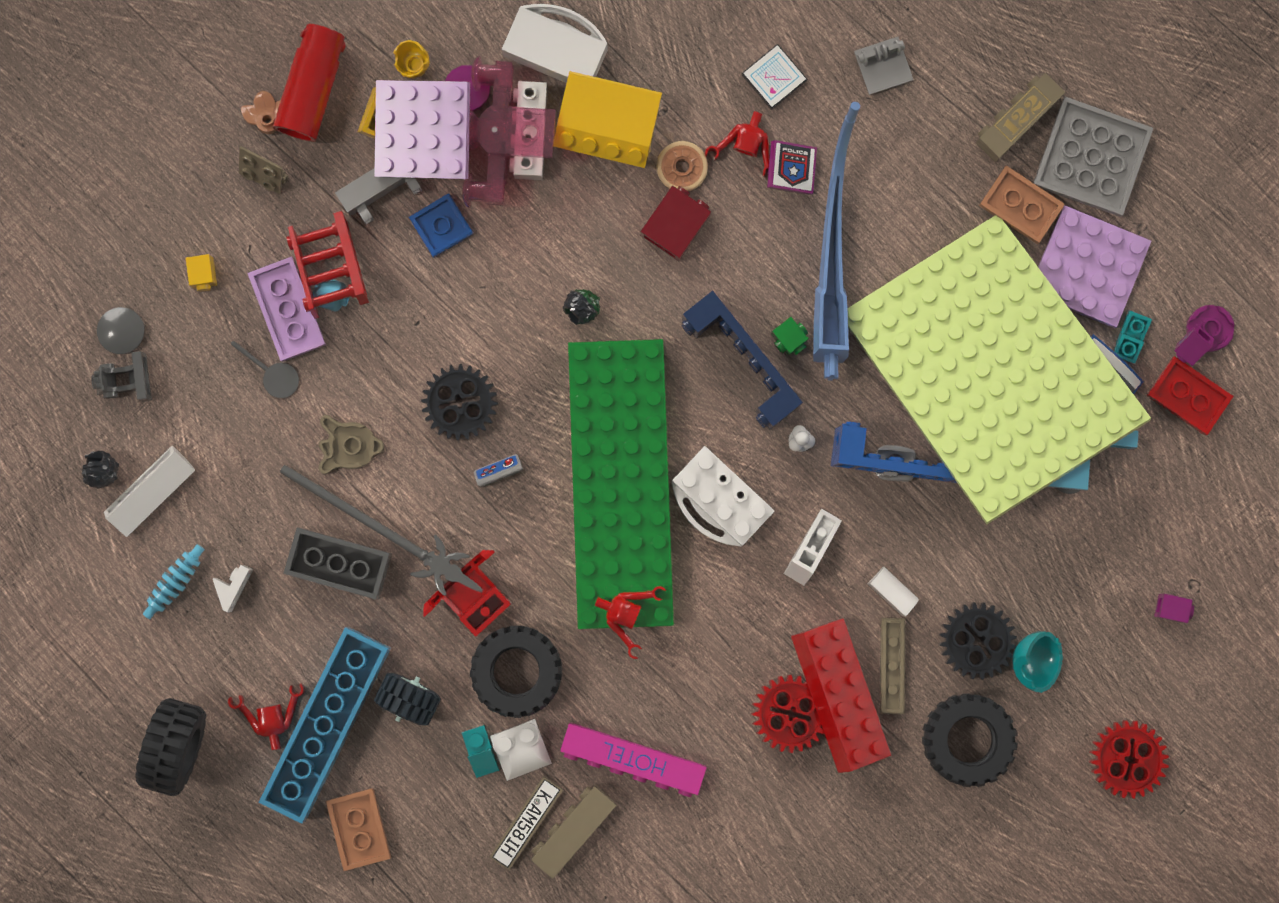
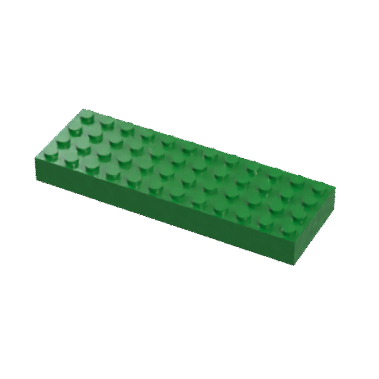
[568,339,674,629]

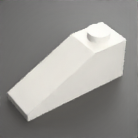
[784,509,842,586]

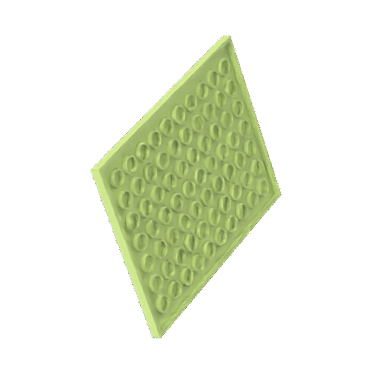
[847,215,1151,524]

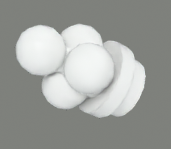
[789,425,815,452]

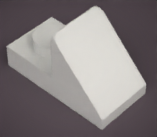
[213,565,253,612]

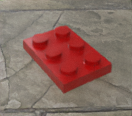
[1146,356,1234,436]

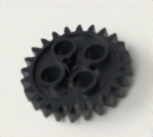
[421,364,498,441]
[938,602,1017,680]

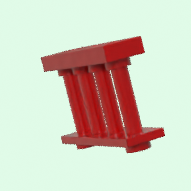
[286,211,369,319]

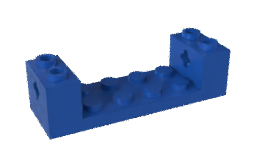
[831,422,957,483]

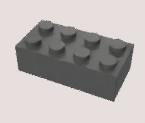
[283,527,392,600]

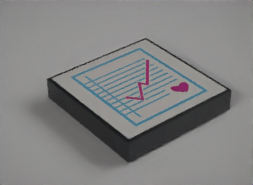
[741,44,808,110]

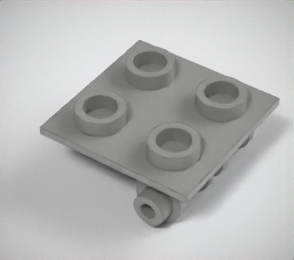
[854,37,913,95]

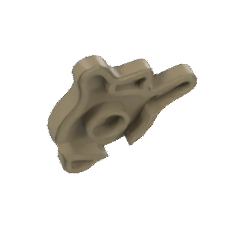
[318,415,384,475]

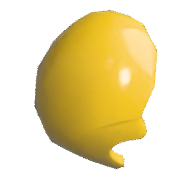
[393,40,430,79]

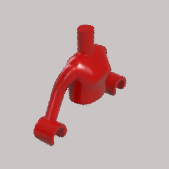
[594,586,666,659]

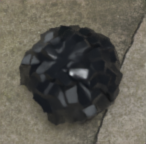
[82,450,119,489]

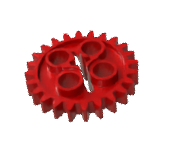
[751,675,824,753]
[1089,720,1169,799]

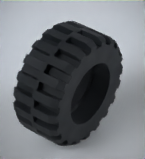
[470,626,562,718]
[922,693,1018,787]
[135,698,206,796]

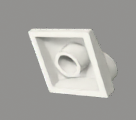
[490,719,552,781]

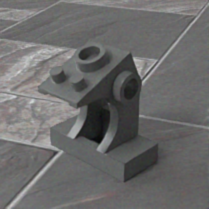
[91,351,152,402]

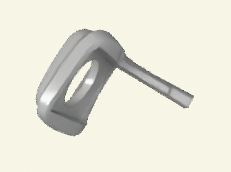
[875,445,916,482]

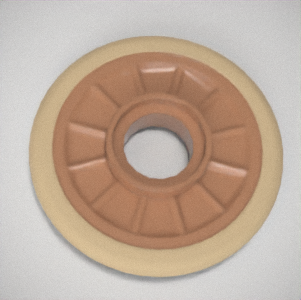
[656,141,708,191]

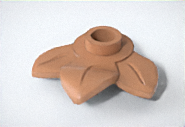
[241,91,281,134]

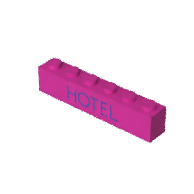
[560,722,707,797]

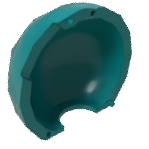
[1013,631,1063,693]

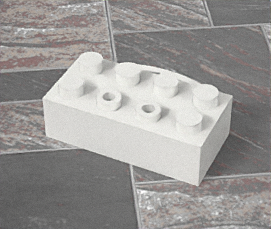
[502,4,608,83]
[672,446,774,547]

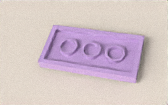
[248,256,326,362]

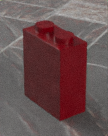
[640,185,711,262]

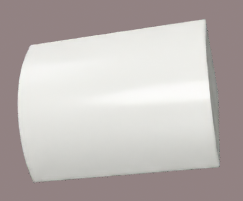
[867,566,919,616]

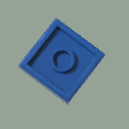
[409,193,473,258]

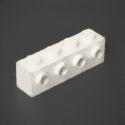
[509,81,548,180]

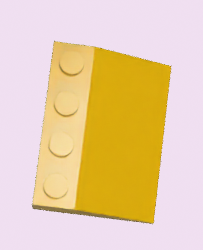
[553,71,662,168]

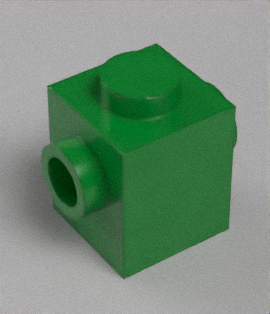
[771,317,809,356]

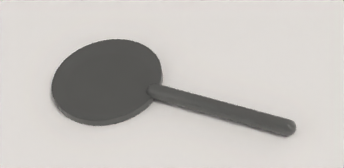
[231,341,299,398]

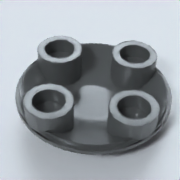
[97,307,145,354]

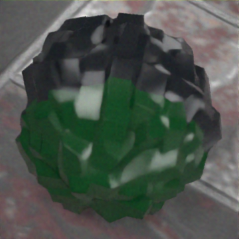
[563,289,600,325]

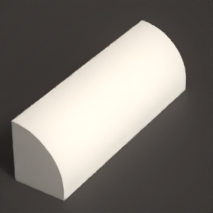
[104,446,195,537]

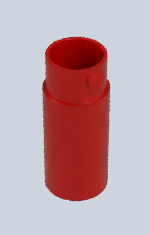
[273,24,346,142]

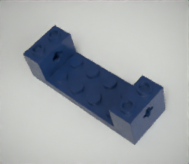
[681,290,803,430]

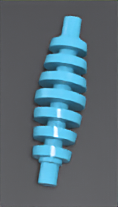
[143,544,205,619]

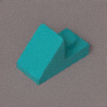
[462,725,499,778]

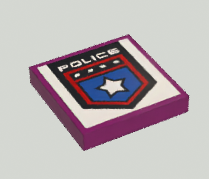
[767,140,817,195]

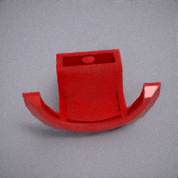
[423,550,511,637]

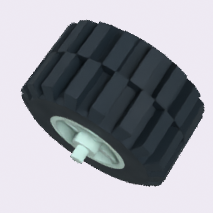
[374,673,441,726]

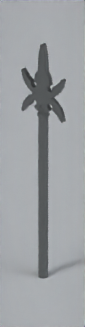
[280,465,483,596]

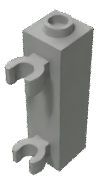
[335,168,422,225]

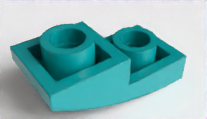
[1114,310,1152,364]

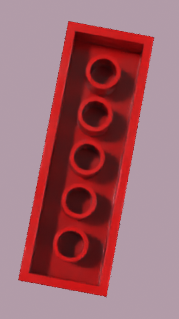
[791,618,891,773]

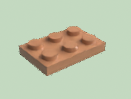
[979,166,1065,244]
[326,788,391,871]

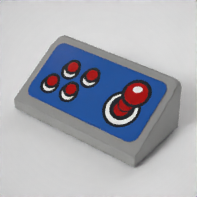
[474,454,524,487]

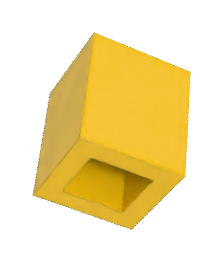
[185,254,217,292]

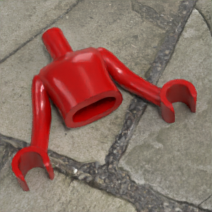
[705,111,770,177]
[228,683,305,750]

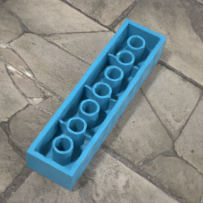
[258,627,391,824]

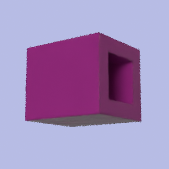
[1174,324,1214,366]
[1154,594,1194,623]

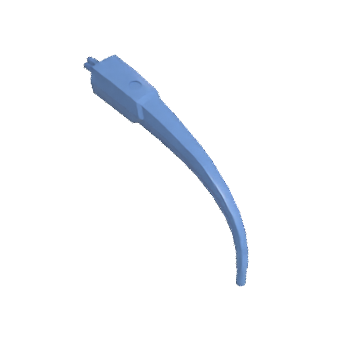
[813,102,860,381]

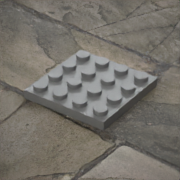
[1033,97,1153,217]

